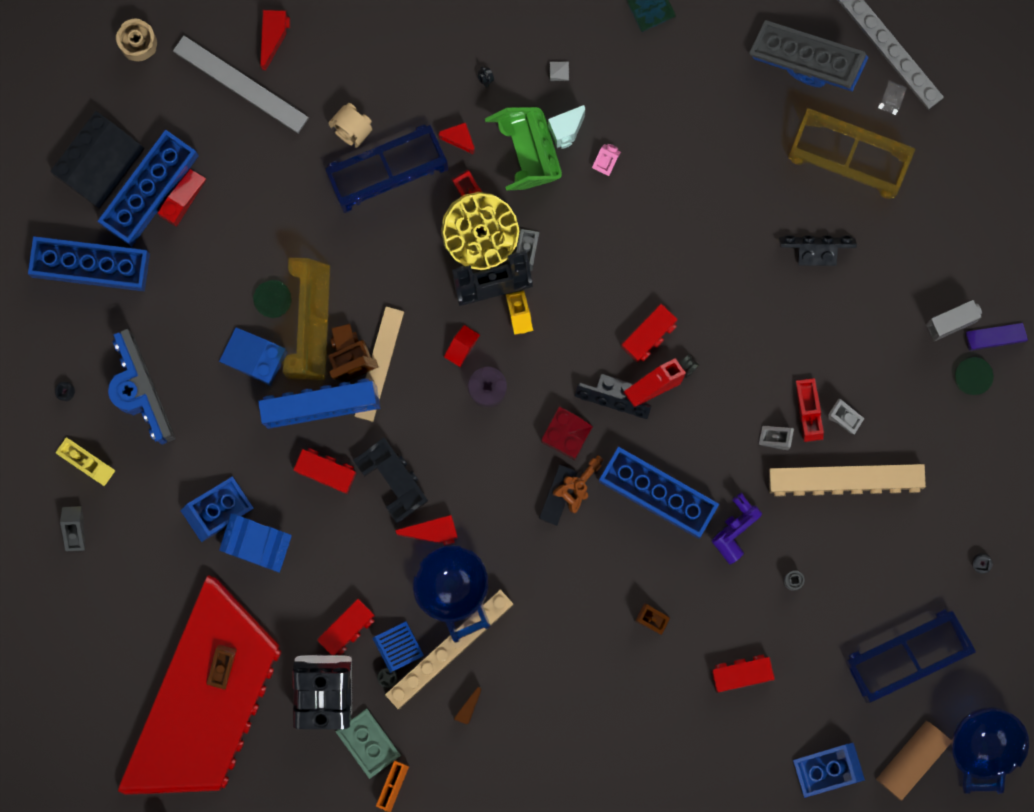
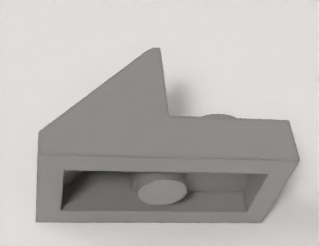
[828,399,864,435]

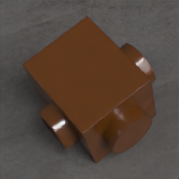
[330,324,359,351]

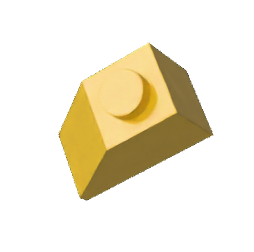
[506,291,533,335]

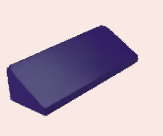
[966,323,1028,351]

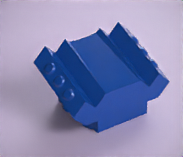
[219,513,292,573]

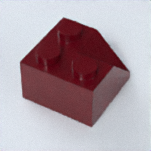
[541,407,593,460]

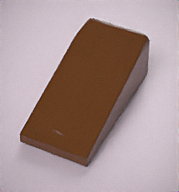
[207,645,237,689]
[454,687,482,725]

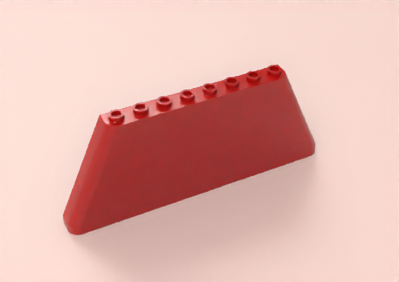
[118,575,282,795]

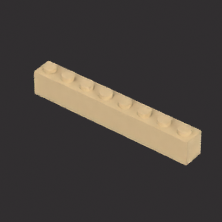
[768,464,926,497]
[385,590,514,709]

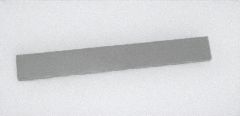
[173,36,309,134]

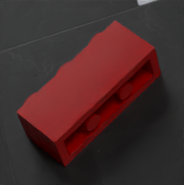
[621,304,678,363]
[294,448,357,495]
[317,599,375,656]
[711,654,775,693]

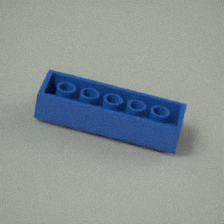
[98,130,199,247]
[28,236,150,292]
[258,379,381,429]
[599,447,719,539]

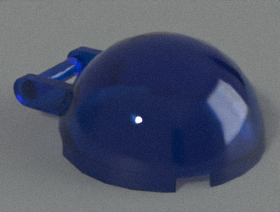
[413,546,491,643]
[951,707,1029,794]

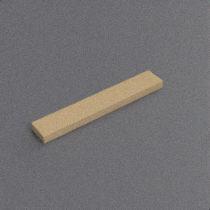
[355,307,404,422]

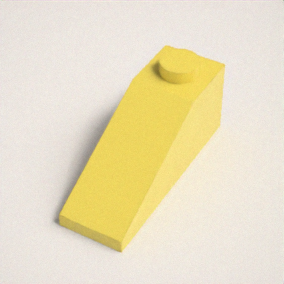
[56,437,115,486]

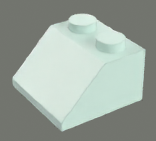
[548,105,585,149]

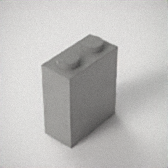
[926,300,982,341]

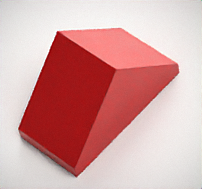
[439,123,475,154]
[444,325,480,367]

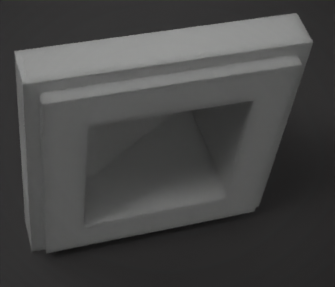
[550,62,569,81]

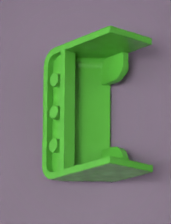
[485,107,562,191]

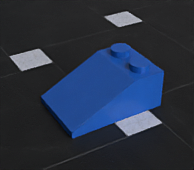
[219,328,287,386]
[180,476,253,542]
[793,743,865,798]

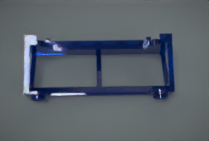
[325,125,449,213]
[846,609,976,703]

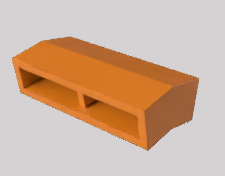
[376,761,409,812]

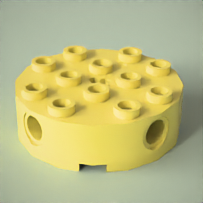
[441,192,519,270]

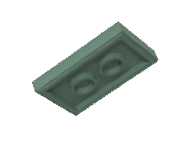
[335,709,401,779]

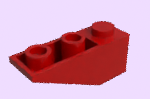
[624,358,686,407]

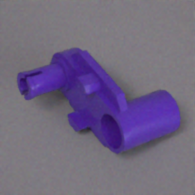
[711,493,762,564]

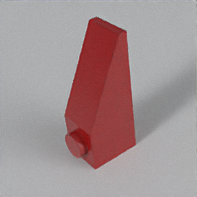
[260,10,290,70]
[158,169,207,227]
[396,515,458,546]

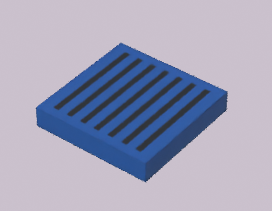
[372,622,424,673]

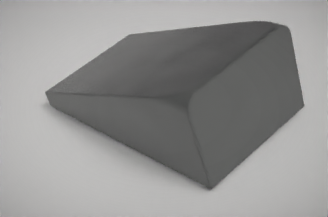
[516,229,539,271]

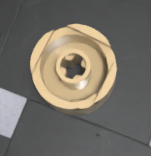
[116,19,157,61]
[328,103,372,148]

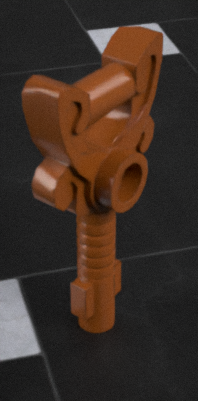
[553,455,603,513]

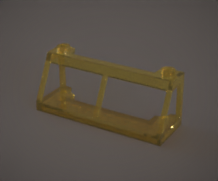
[788,108,915,199]
[283,258,331,380]

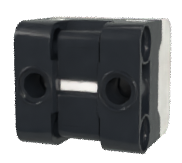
[292,655,352,729]

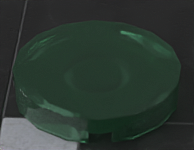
[253,280,292,318]
[955,357,994,395]

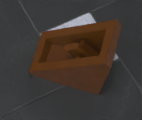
[635,603,670,635]

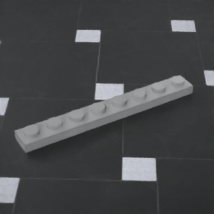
[838,0,944,110]

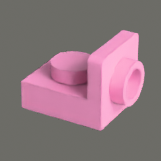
[592,144,621,176]

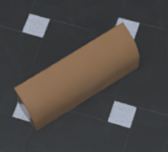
[876,721,952,801]

